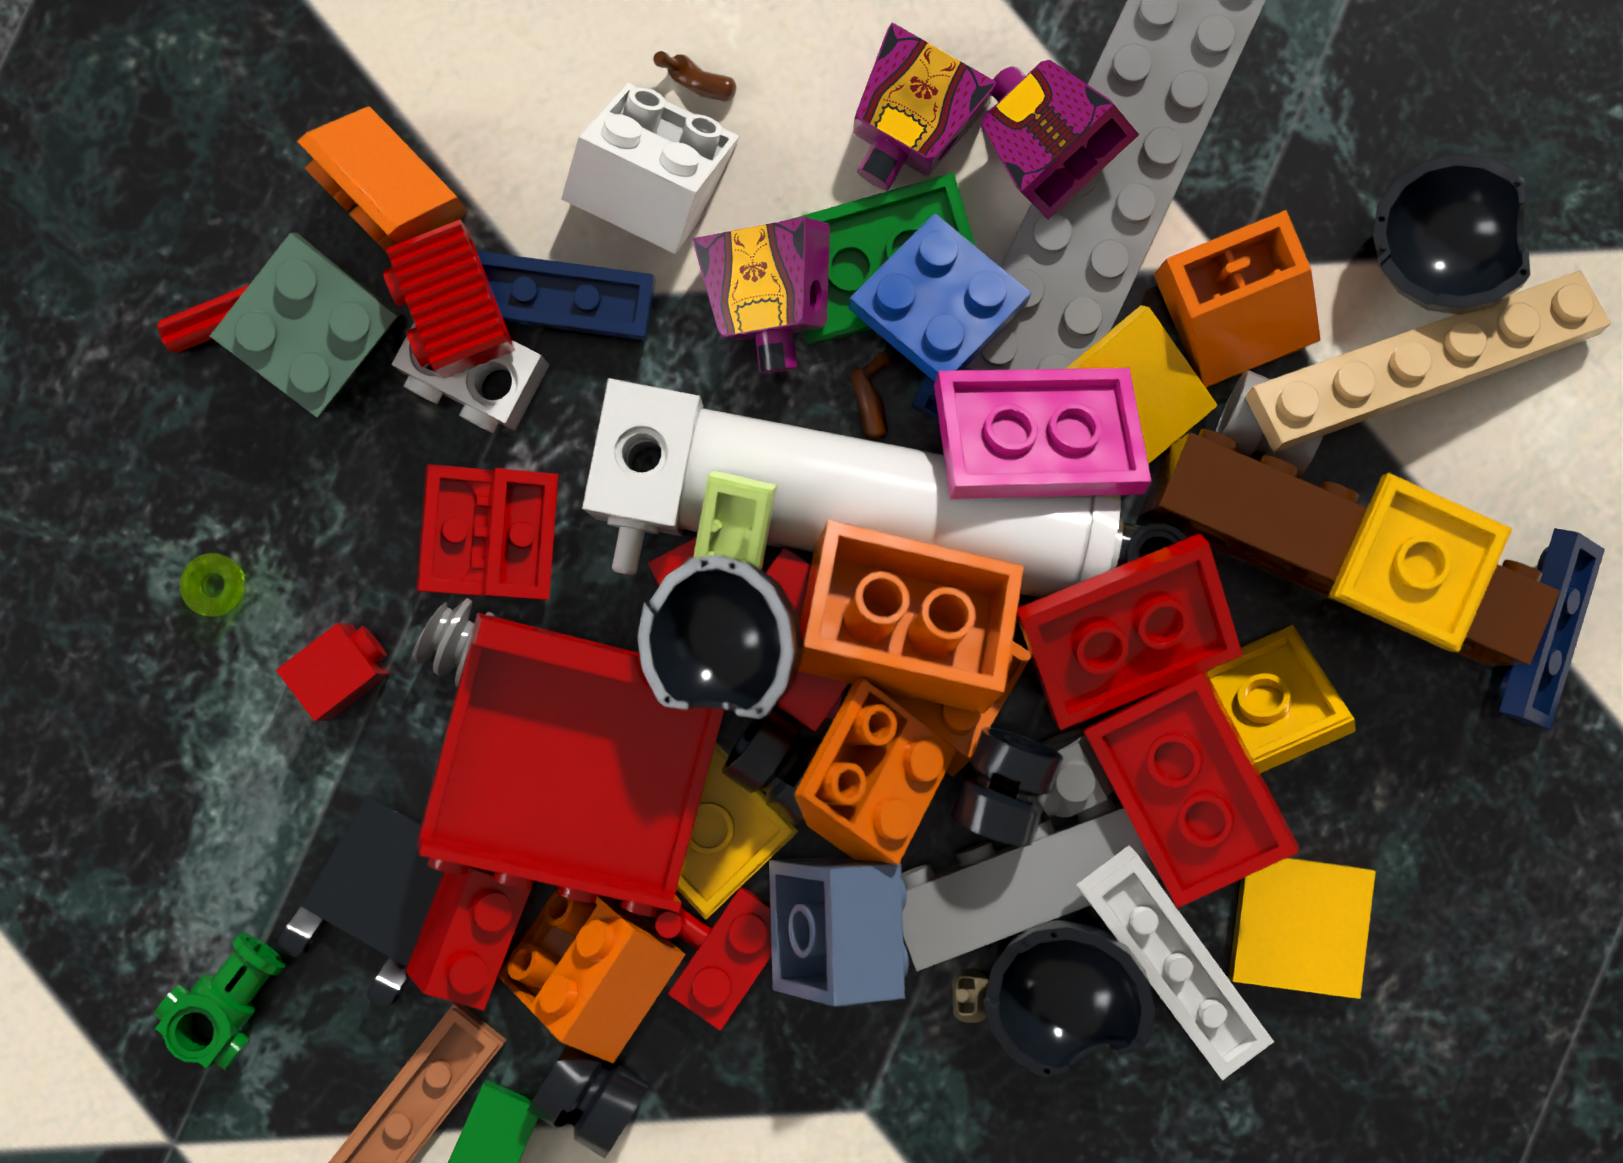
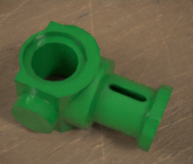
[154,932,286,1071]

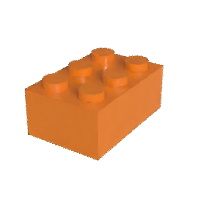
[798,520,1024,714]

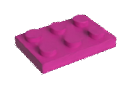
[934,368,1151,499]

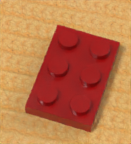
[1016,533,1243,730]
[1084,669,1299,908]

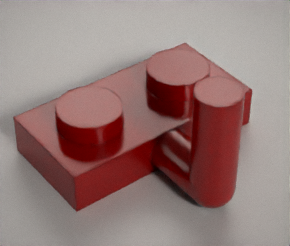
[655,886,772,1031]

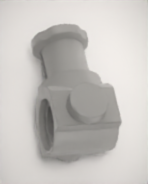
[1000,726,1114,817]

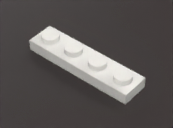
[1076,845,1274,1081]

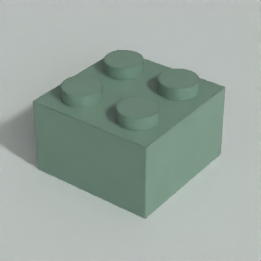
[210,233,401,417]

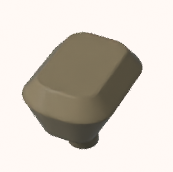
[952,971,989,1023]

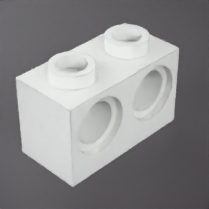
[391,322,550,433]

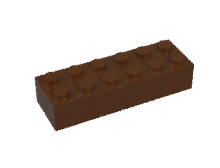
[1138,429,1561,666]

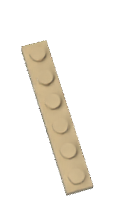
[1245,270,1611,453]

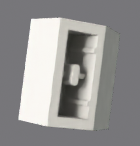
[561,83,739,254]

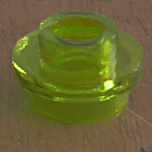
[180,553,246,617]

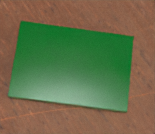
[788,172,975,347]

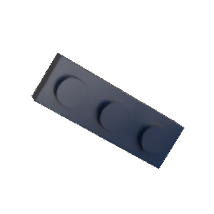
[477,251,656,341]
[1499,528,1605,730]

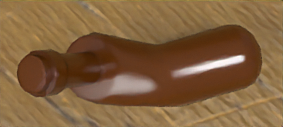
[653,51,736,102]
[851,352,891,440]

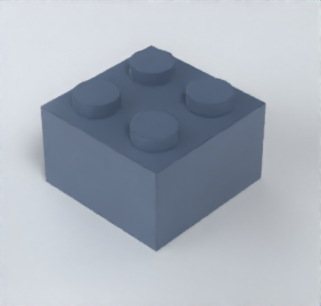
[769,855,909,1006]

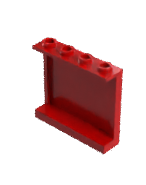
[417,613,725,917]

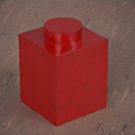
[276,623,390,722]

